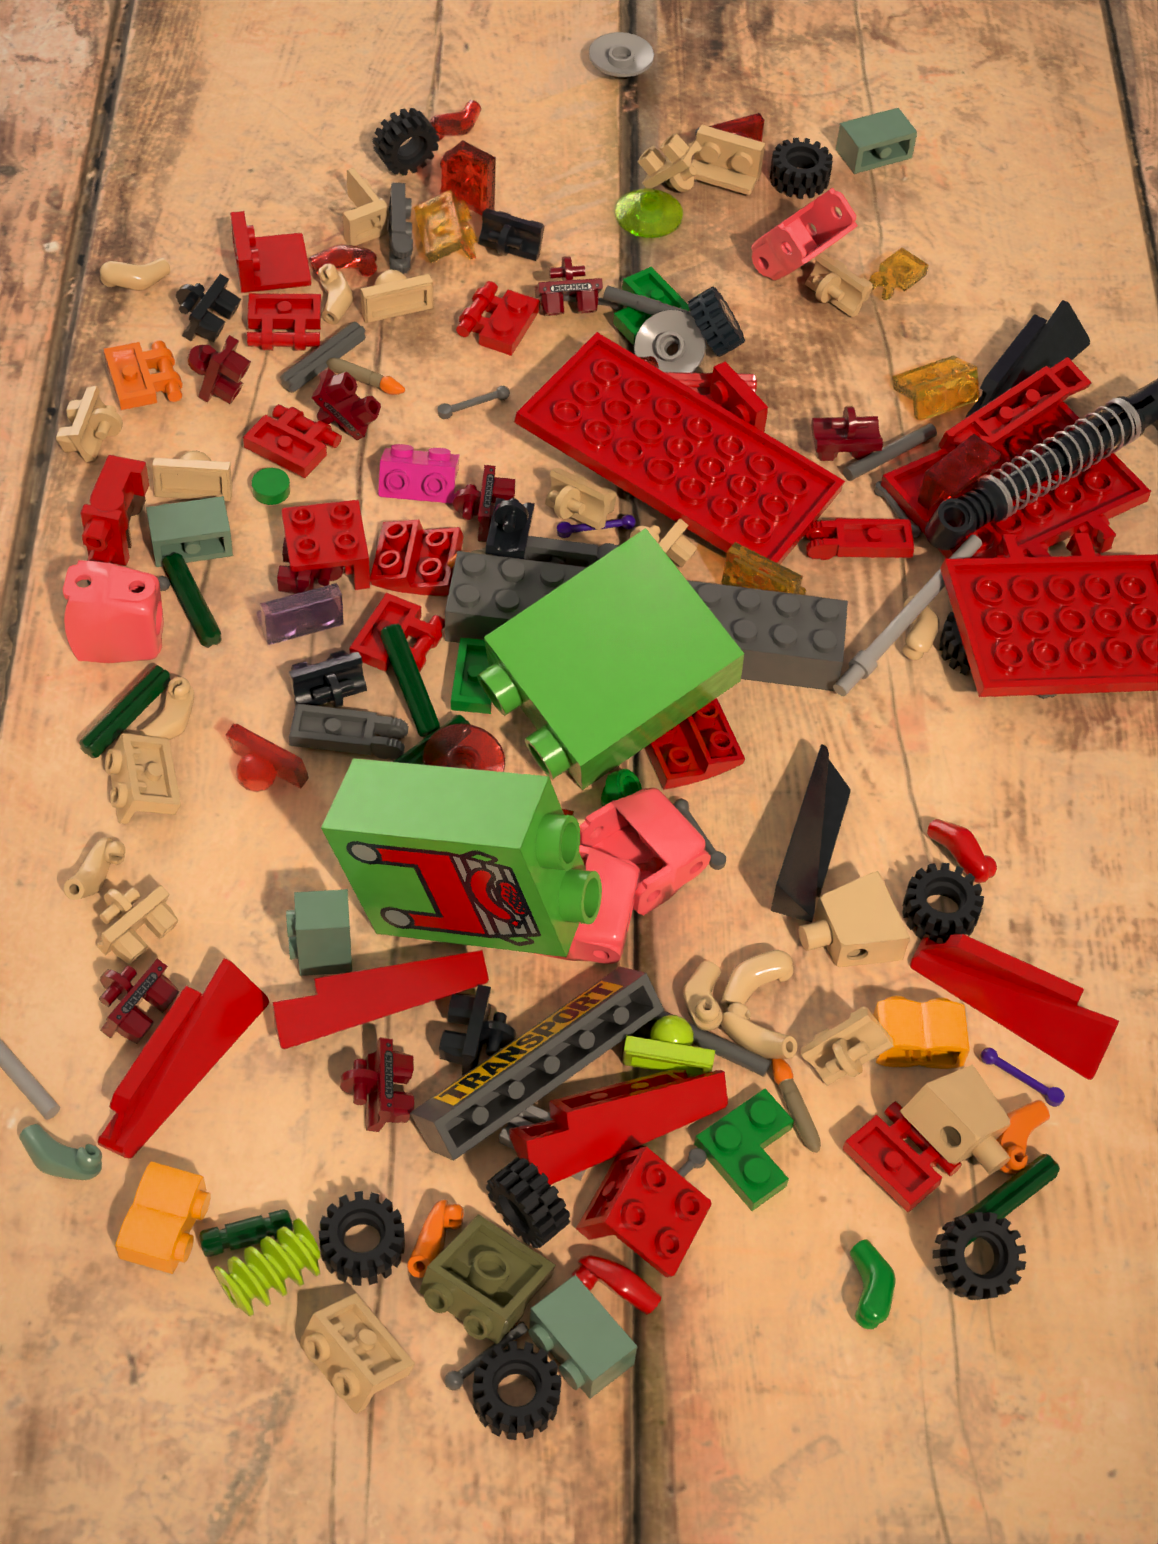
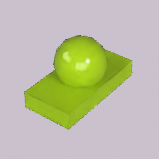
[623,1015,715,1077]

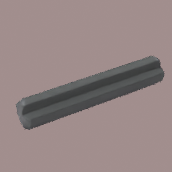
[280,322,366,393]

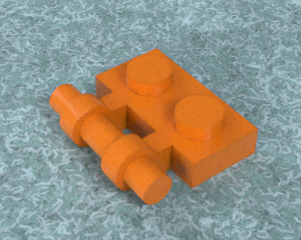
[103,341,183,410]

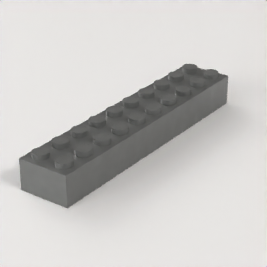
[445,551,848,691]

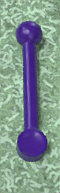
[557,514,636,538]
[981,1048,1065,1107]

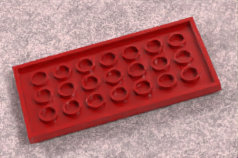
[514,332,845,578]

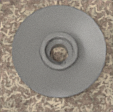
[589,32,654,77]
[634,310,706,373]

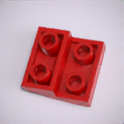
[370,519,464,596]
[645,698,745,790]

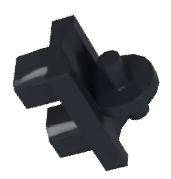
[478,208,545,261]
[176,273,241,342]
[485,498,535,559]
[289,650,367,708]
[439,985,516,1076]

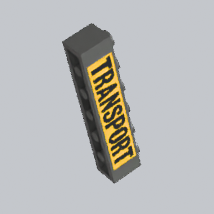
[410,967,664,1161]

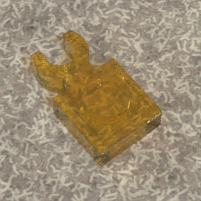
[869,248,929,300]

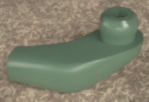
[19,1124,102,1180]

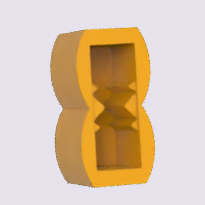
[873,996,970,1069]
[115,1161,211,1274]

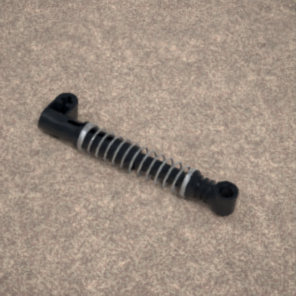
[925,378,1158,550]

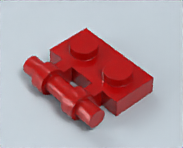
[456,281,540,356]
[247,293,321,351]
[243,404,342,478]
[349,593,445,672]
[843,1101,962,1213]

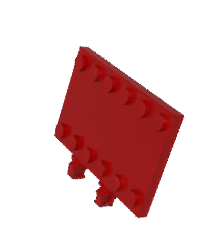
[881,402,1151,559]
[940,533,1158,697]

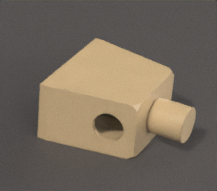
[799,871,910,967]
[900,1065,1011,1175]

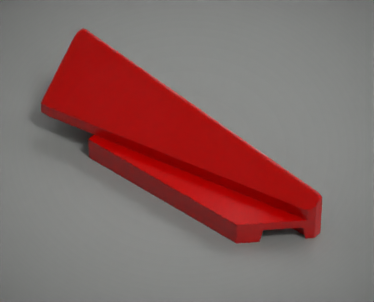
[938,357,1092,451]
[910,934,1119,1080]
[273,950,489,1049]
[97,958,269,1159]
[509,1070,728,1185]

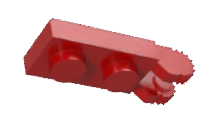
[805,518,915,560]

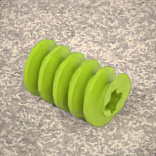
[214,1218,321,1317]

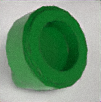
[601,769,642,807]

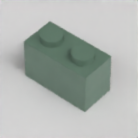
[836,107,917,174]
[146,496,233,567]
[286,889,352,976]
[528,1275,637,1399]

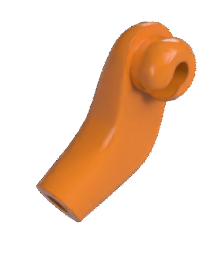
[996,1100,1050,1174]
[407,1200,464,1278]

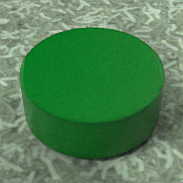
[252,468,290,505]

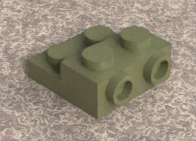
[419,1214,556,1344]

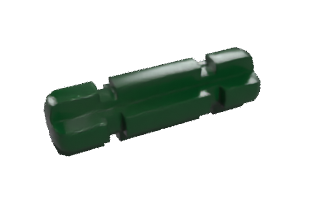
[199,1209,293,1257]

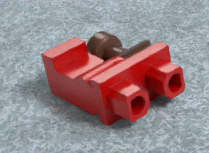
[80,455,149,566]

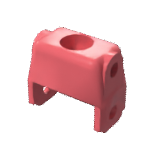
[751,188,858,280]
[63,560,164,663]
[579,788,711,916]
[535,845,641,964]

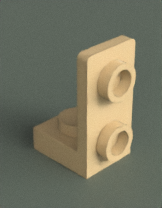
[343,168,389,248]

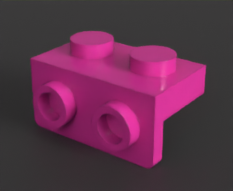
[378,444,460,503]

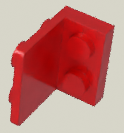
[230,211,312,293]
[704,361,768,432]
[282,500,370,590]
[576,1146,712,1277]

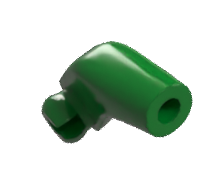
[850,1239,896,1330]

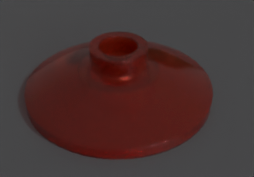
[423,724,505,772]

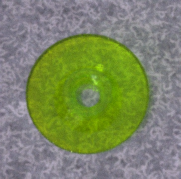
[615,188,683,238]

